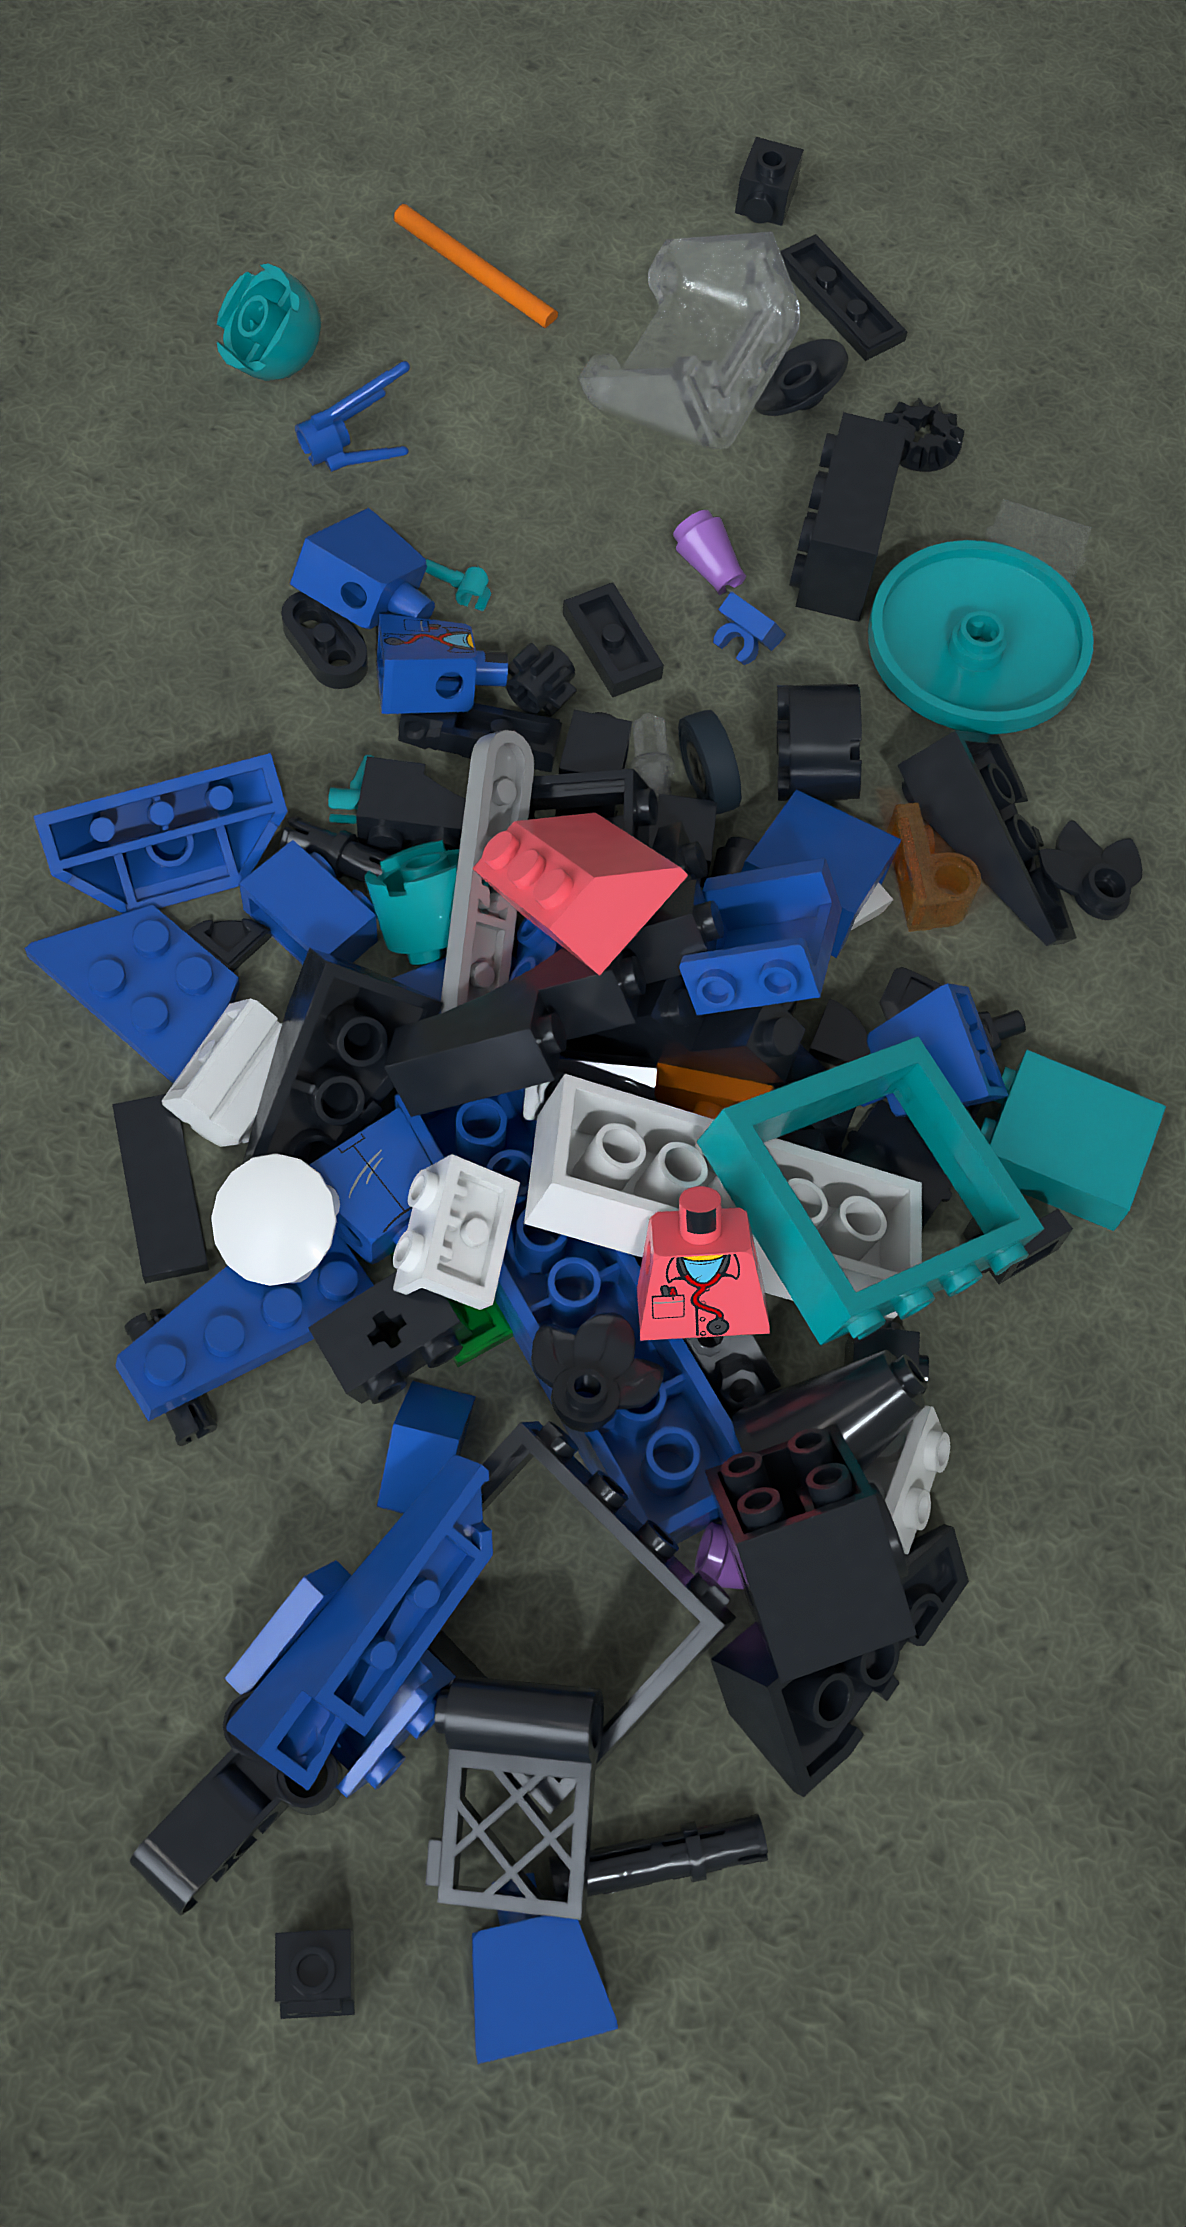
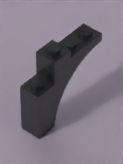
[567,975,856,1146]

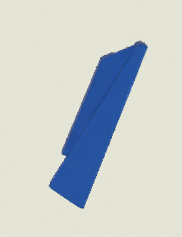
[226,1455,493,1790]

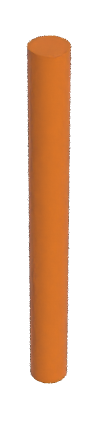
[394,204,558,328]

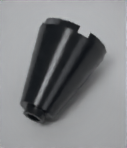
[732,1350,928,1472]

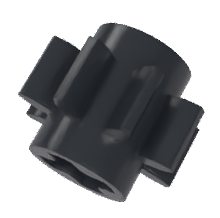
[506,643,577,717]

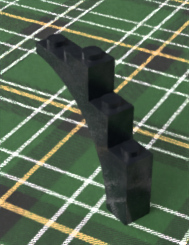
[384,821,724,1117]

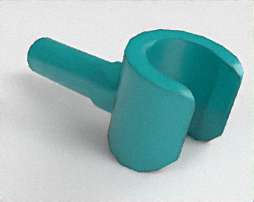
[425,559,491,611]
[328,755,374,824]

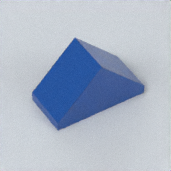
[377,1381,476,1514]

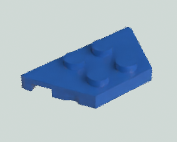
[24,905,240,1084]

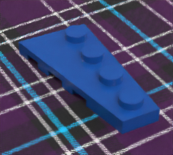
[115,1232,374,1421]

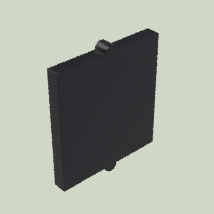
[841,1100,952,1229]

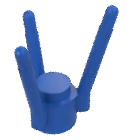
[295,361,410,472]

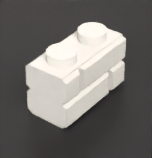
[161,998,282,1147]

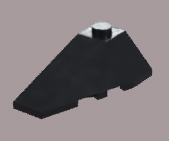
[710,1524,969,1797]

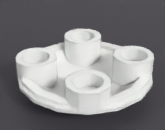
[211,1154,340,1286]

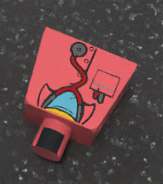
[637,1186,770,1341]

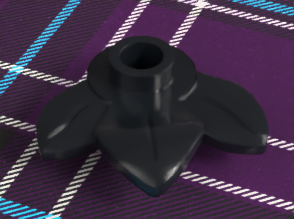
[1038,820,1143,920]
[531,1312,664,1432]

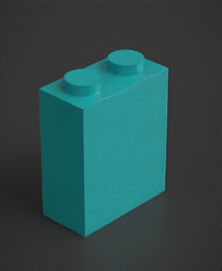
[979,1050,1166,1231]

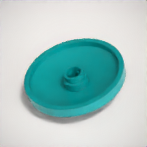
[868,540,1094,734]

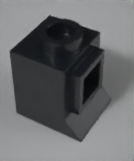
[275,1929,355,2019]

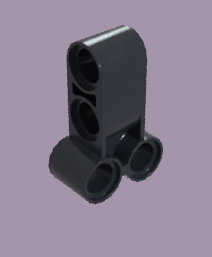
[130,1691,343,1916]

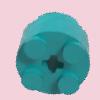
[365,838,490,965]

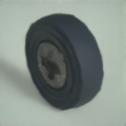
[678,710,742,815]

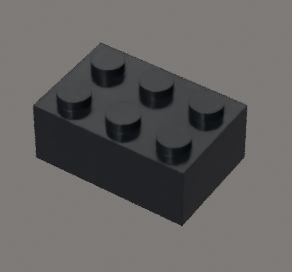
[789,412,908,622]

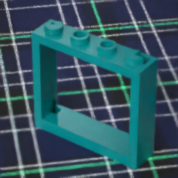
[697,1037,1044,1345]

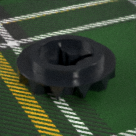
[883,398,965,472]

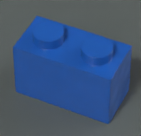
[239,840,378,965]

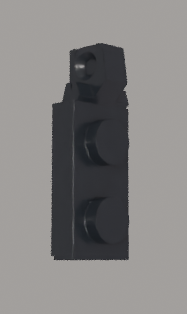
[398,703,562,772]

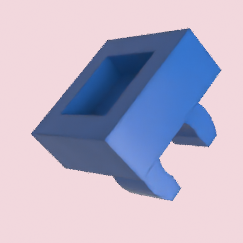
[713,591,786,665]

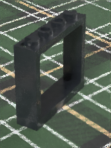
[427,1421,737,1814]

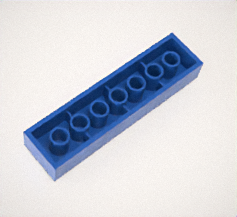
[395,1088,743,1564]

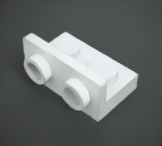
[393,1154,520,1310]
[863,1405,950,1555]

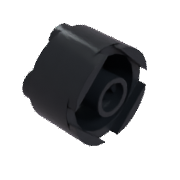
[776,683,862,801]

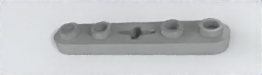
[441,730,534,1013]

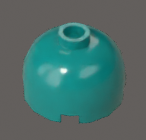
[217,264,321,381]

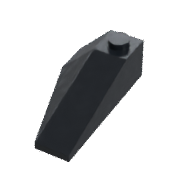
[897,730,1077,946]
[242,948,443,1165]

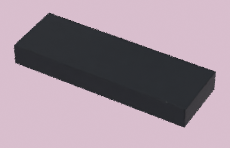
[774,234,908,361]
[112,1094,209,1284]

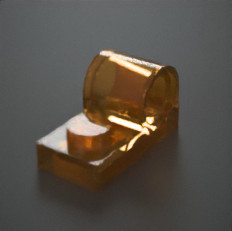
[887,803,981,932]

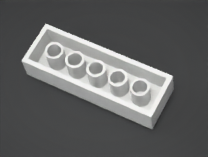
[524,1074,922,1321]

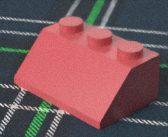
[472,813,688,976]

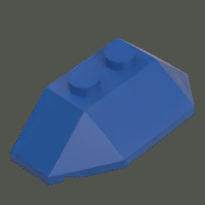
[33,753,288,914]

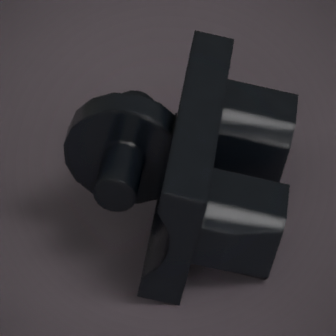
[683,1334,781,1414]

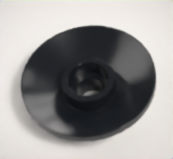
[750,339,848,416]

